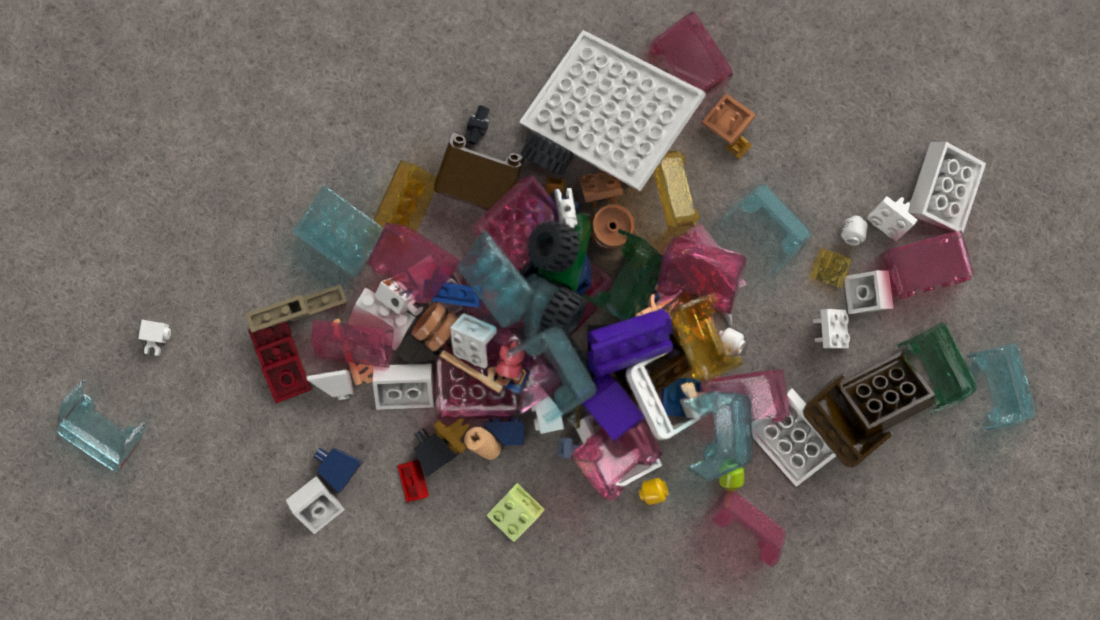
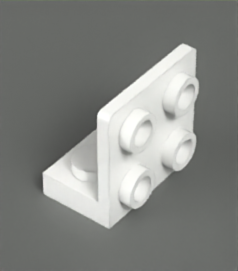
[450,313,497,369]

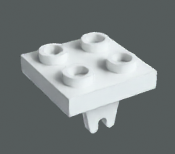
[866,196,917,242]
[813,309,850,349]

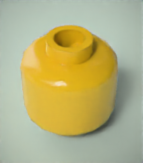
[639,478,669,505]

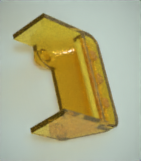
[653,150,700,235]

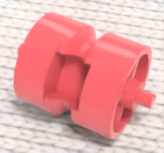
[496,341,526,378]

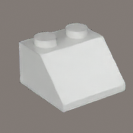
[844,271,894,314]
[286,476,345,534]

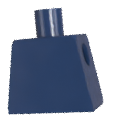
[313,448,363,492]

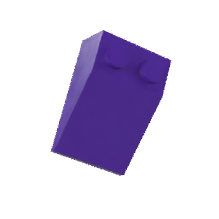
[575,374,645,441]

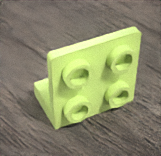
[487,483,545,542]

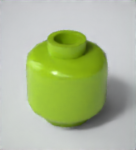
[719,461,744,491]

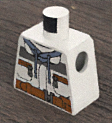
[374,273,423,316]

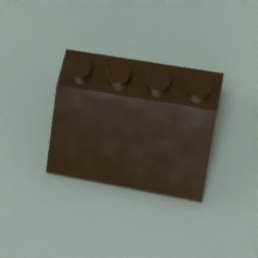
[836,351,935,440]

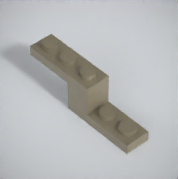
[245,284,348,333]

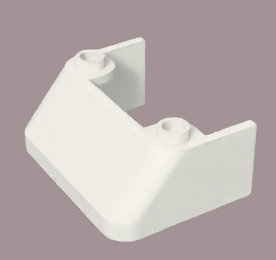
[626,353,701,440]

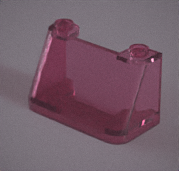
[651,11,733,97]
[366,223,461,304]
[657,236,747,315]
[701,369,790,429]
[705,490,786,568]

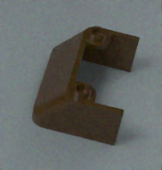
[610,324,694,406]

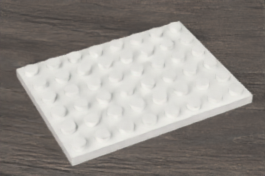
[520,30,706,191]

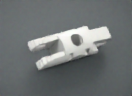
[554,188,577,228]

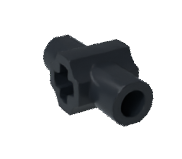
[466,105,490,145]

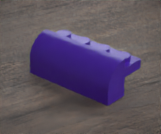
[587,308,672,345]
[587,320,672,378]

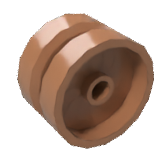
[590,204,634,250]
[411,301,459,351]

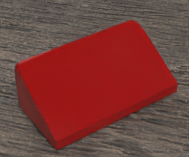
[397,459,429,503]

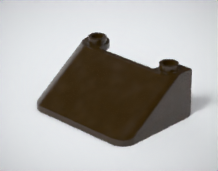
[434,133,525,214]
[803,374,893,468]

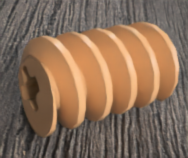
[464,427,502,460]

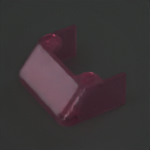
[486,328,564,413]

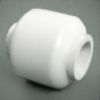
[841,216,868,245]
[716,328,746,356]

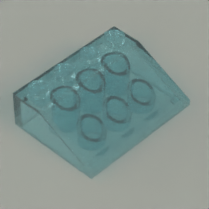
[292,185,387,277]
[457,230,533,328]

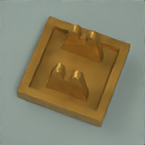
[433,418,470,454]

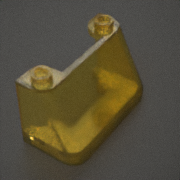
[670,292,743,382]

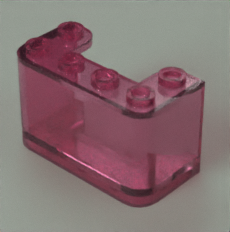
[881,230,975,299]

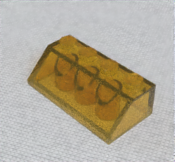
[369,160,436,248]

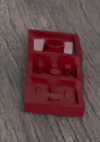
[248,321,312,403]

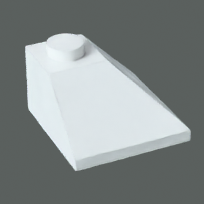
[307,370,354,400]

